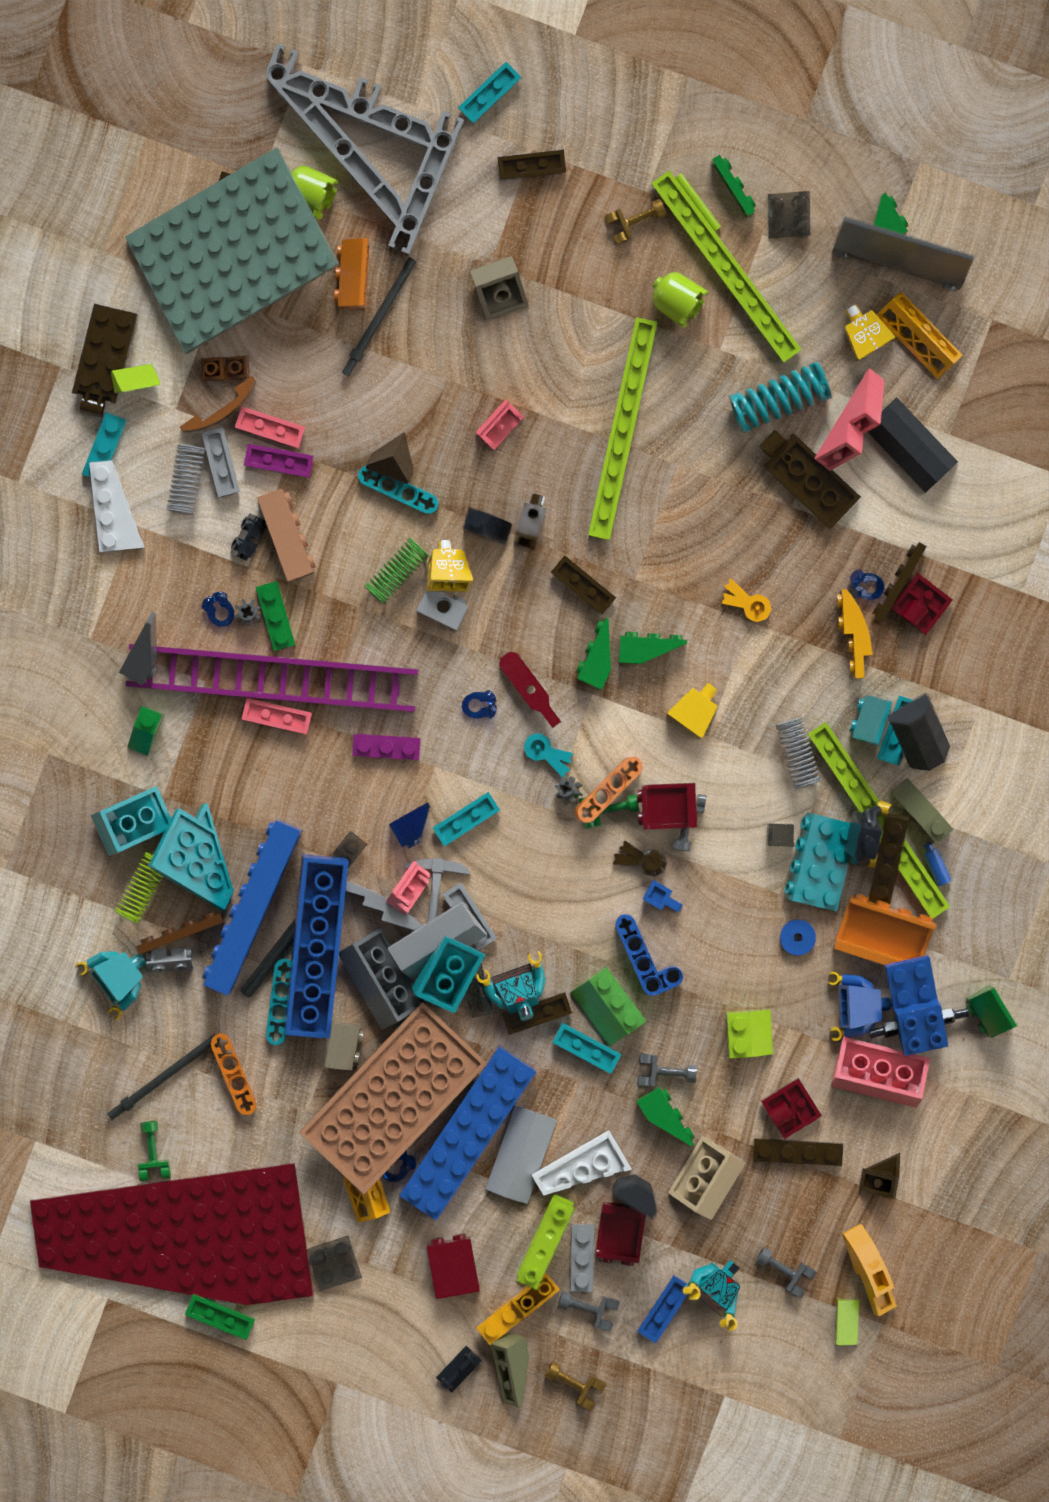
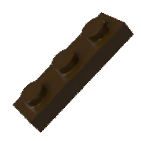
[497,149,566,180]
[550,555,616,615]
[502,992,572,1035]

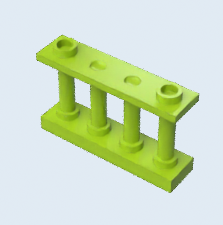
[516,1193,575,1290]

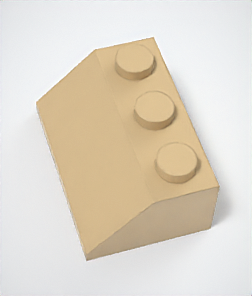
[668,1136,746,1220]

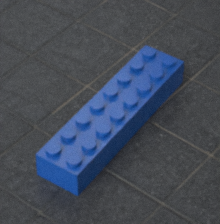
[202,819,303,996]
[284,854,349,1039]
[399,1045,536,1221]

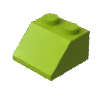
[726,1009,773,1058]

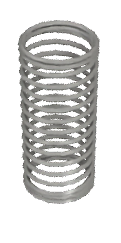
[166,444,205,515]
[776,717,821,789]

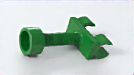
[579,794,640,829]
[138,1121,171,1182]

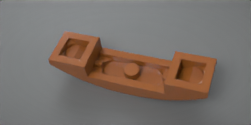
[179,376,256,432]

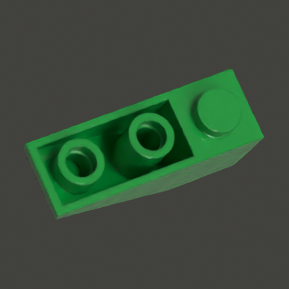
[575,618,611,690]
[618,632,687,664]
[636,1086,695,1147]

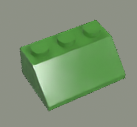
[571,966,646,1046]

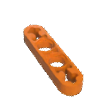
[574,757,643,823]
[211,1032,256,1115]

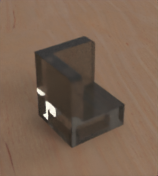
[766,823,795,847]

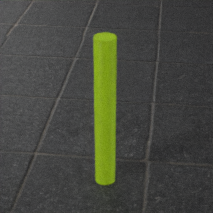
[675,173,721,232]

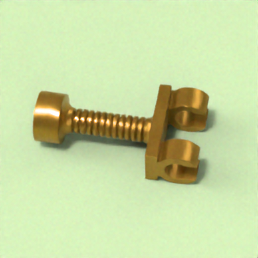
[604,199,667,245]
[544,1361,607,1411]

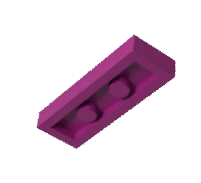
[244,444,314,478]
[352,734,421,760]

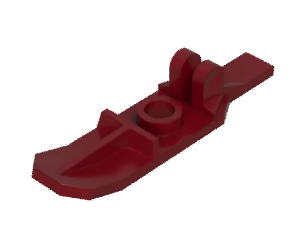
[499,652,561,728]

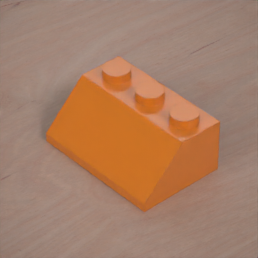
[334,238,370,310]

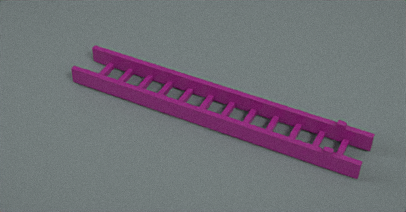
[125,644,419,712]

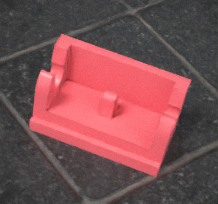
[476,399,524,450]
[386,861,431,915]

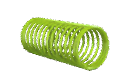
[114,852,163,924]

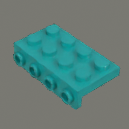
[784,812,851,911]

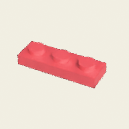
[235,406,306,449]
[242,698,312,734]

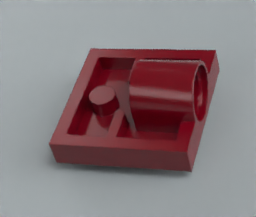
[891,573,953,635]
[761,1078,822,1139]

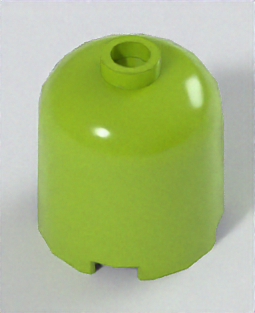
[291,165,339,220]
[652,272,709,328]

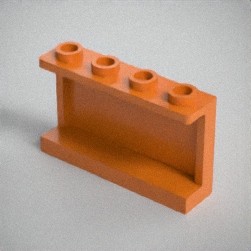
[833,893,936,965]

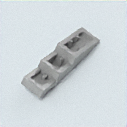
[346,881,423,930]

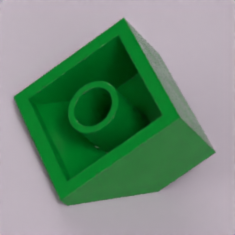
[966,985,1017,1038]

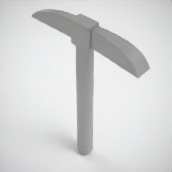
[405,858,470,923]

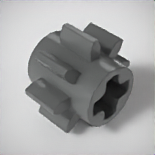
[234,599,261,626]
[555,776,583,805]

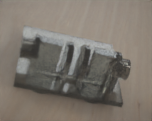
[768,191,811,239]
[307,1235,362,1291]

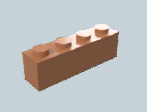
[257,488,316,582]

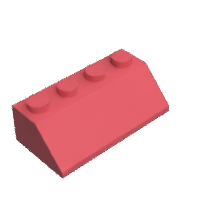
[831,1036,930,1108]

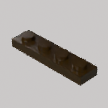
[872,542,927,624]
[869,813,910,904]
[753,1138,843,1166]

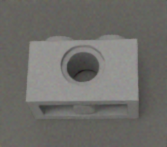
[416,590,469,631]

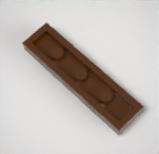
[136,911,225,955]

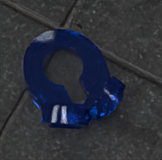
[848,569,885,600]
[201,591,235,627]
[462,689,497,719]
[382,1150,416,1182]

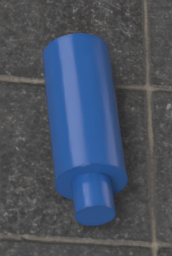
[923,842,952,887]

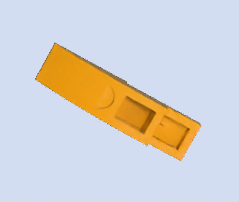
[837,589,872,679]
[842,1224,897,1316]
[476,1272,560,1345]

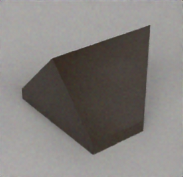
[366,432,414,484]
[859,1152,900,1199]

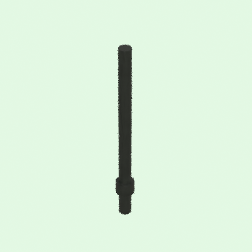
[342,257,417,377]
[107,1034,220,1120]

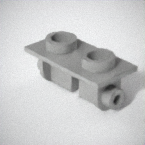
[146,947,193,973]

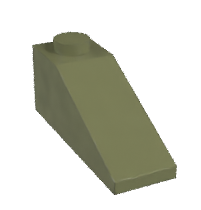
[891,778,954,844]
[491,1332,529,1408]

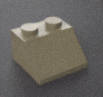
[470,256,529,320]
[324,1020,364,1070]

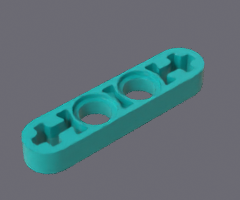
[358,466,439,514]
[266,959,291,1045]

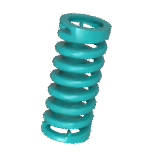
[729,361,832,433]

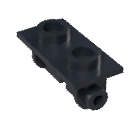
[230,513,266,561]
[436,1345,482,1393]

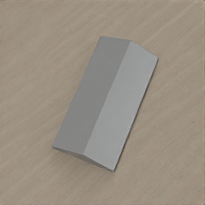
[388,902,487,981]
[486,1105,557,1204]

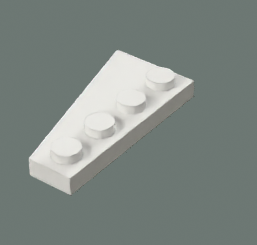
[89,460,144,552]
[532,1130,632,1195]

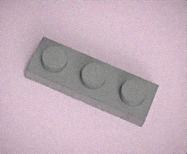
[201,427,240,498]
[442,882,497,951]
[570,1224,594,1292]

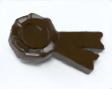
[613,840,667,877]

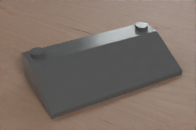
[832,217,975,292]

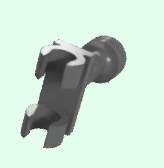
[673,794,707,851]
[637,1053,697,1086]
[755,1247,817,1298]
[557,1291,620,1331]

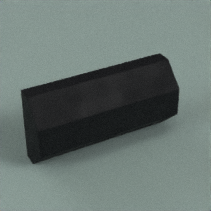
[867,397,958,493]
[887,693,950,771]
[613,1174,658,1220]

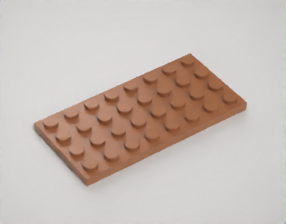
[299,1002,487,1194]

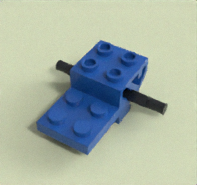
[869,955,969,1056]

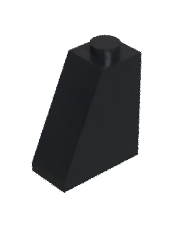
[462,507,512,545]

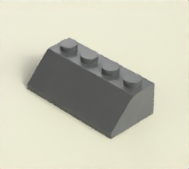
[339,927,426,1030]

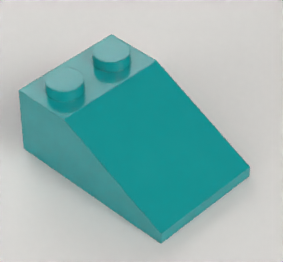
[849,695,892,746]
[91,786,171,856]
[412,935,485,1013]

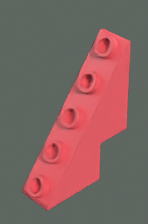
[815,368,885,471]

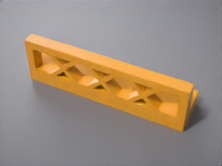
[877,291,962,379]
[342,1174,391,1223]

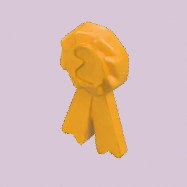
[722,579,772,622]

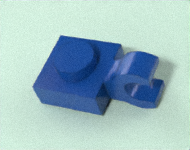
[642,880,683,912]

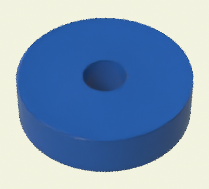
[780,919,816,955]

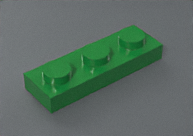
[711,154,756,218]
[256,581,296,651]
[185,1294,256,1340]

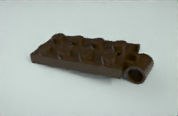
[72,303,138,418]
[759,430,861,529]

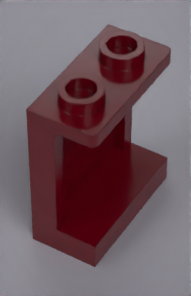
[637,783,697,830]
[595,1201,646,1266]
[426,1233,480,1299]

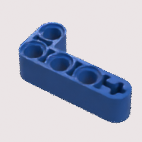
[615,914,683,996]

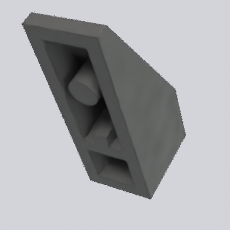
[119,612,157,685]

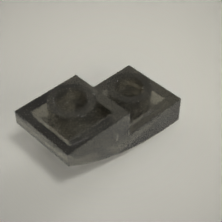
[330,831,368,869]

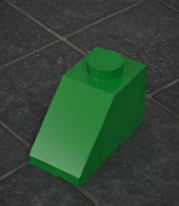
[127,706,165,756]

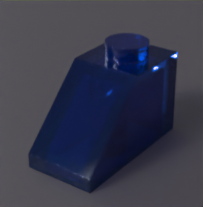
[389,802,430,849]

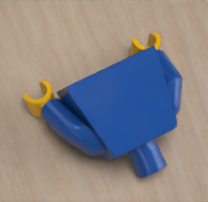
[828,972,891,1041]

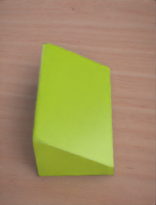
[111,363,161,393]
[835,1299,859,1346]

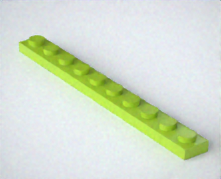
[651,170,802,363]
[588,317,658,540]
[807,722,950,918]

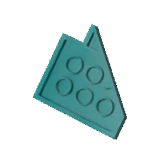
[148,803,234,911]

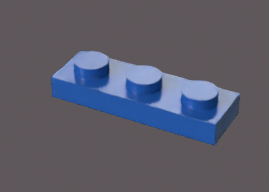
[637,1274,688,1343]

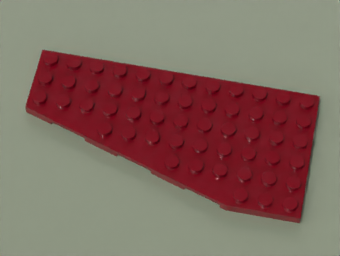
[30,1163,314,1305]

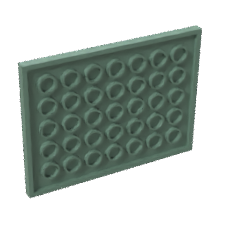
[125,147,339,354]

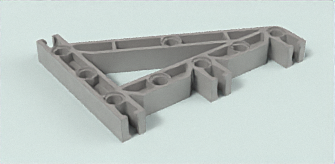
[266,43,464,257]

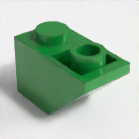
[873,192,909,235]

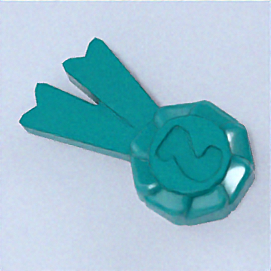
[524,733,573,778]

